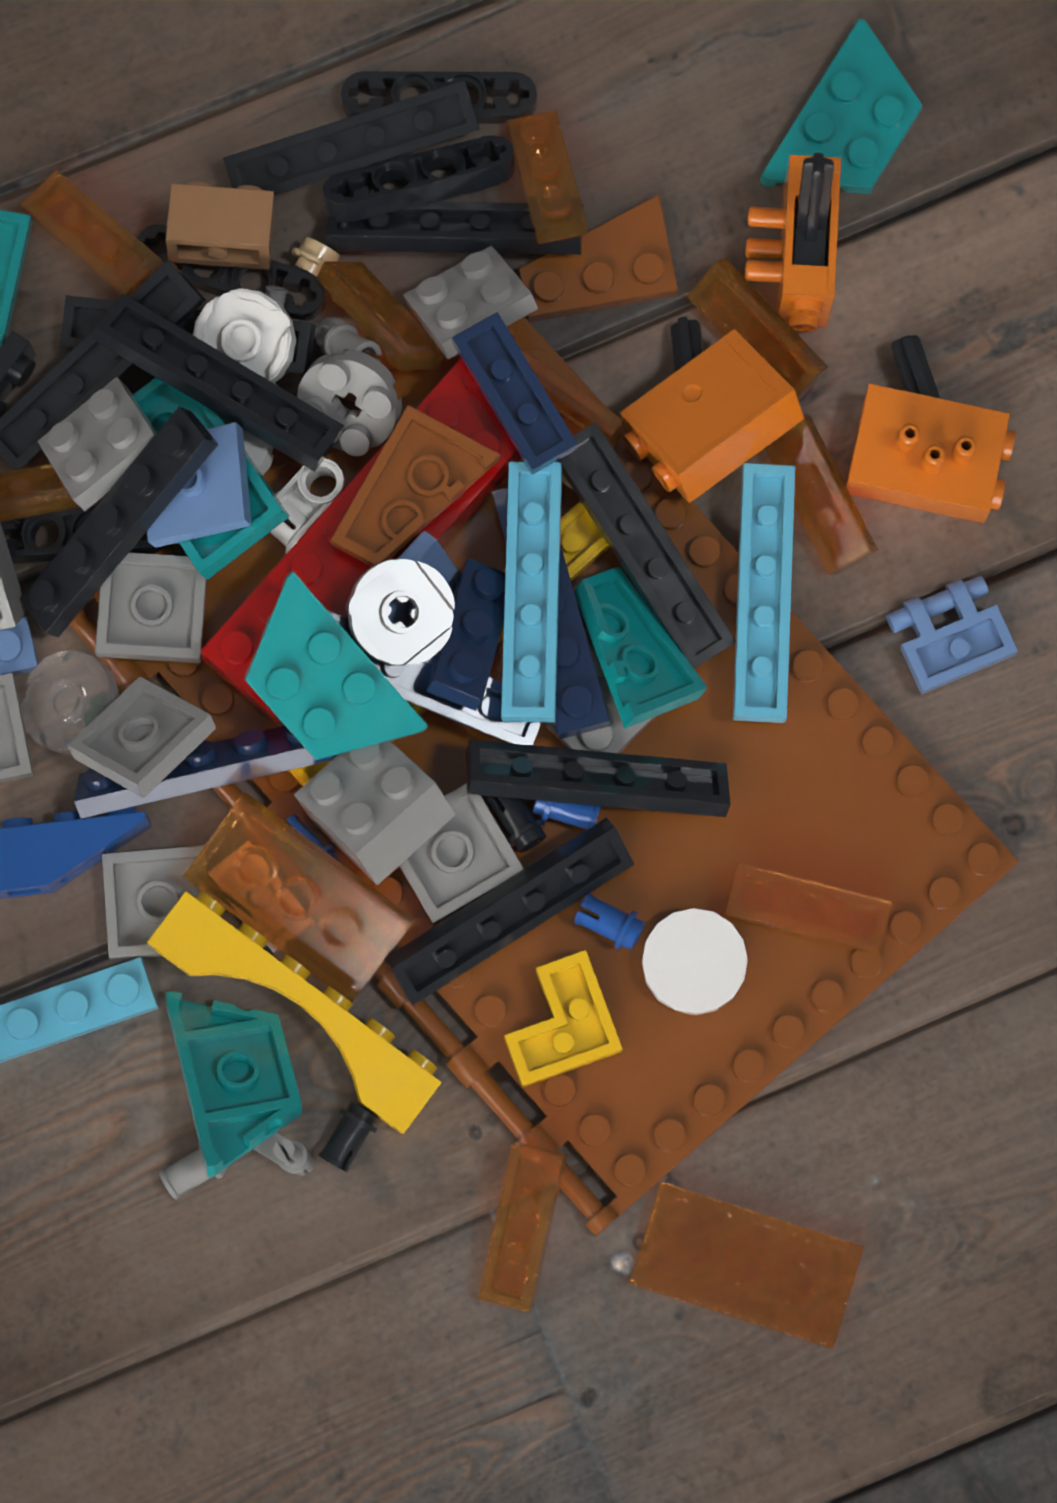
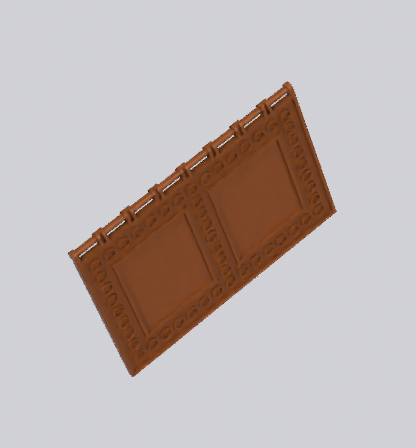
[69,310,1019,1237]

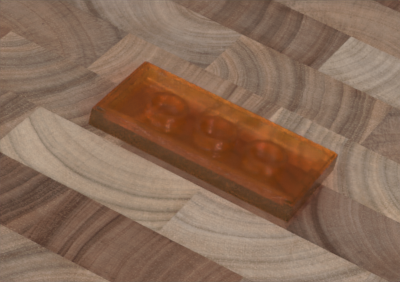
[182,792,415,1003]
[629,1182,864,1350]

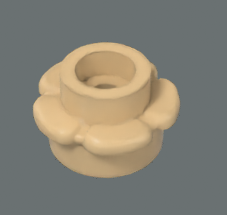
[291,236,340,281]

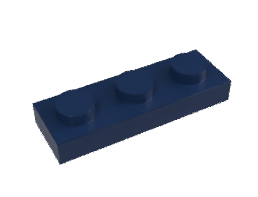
[452,312,578,475]
[426,558,506,711]

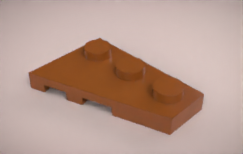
[519,194,678,322]
[331,405,500,567]

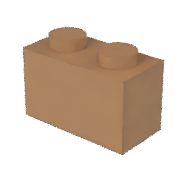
[166,181,275,270]

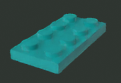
[133,377,290,580]

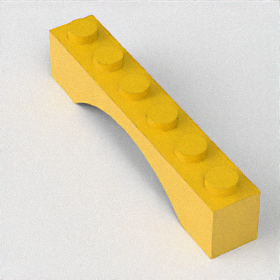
[147,891,442,1134]

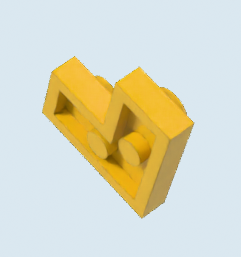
[504,950,623,1088]

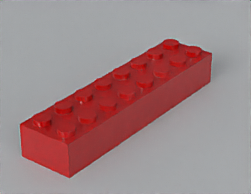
[200,358,522,727]

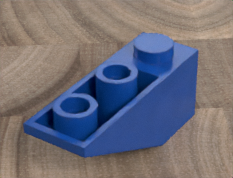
[0,806,151,899]

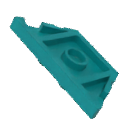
[760,18,923,194]
[244,571,428,760]
[165,991,302,1177]

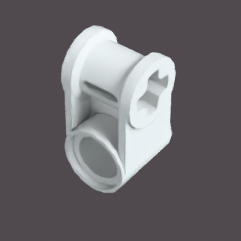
[270,458,347,554]

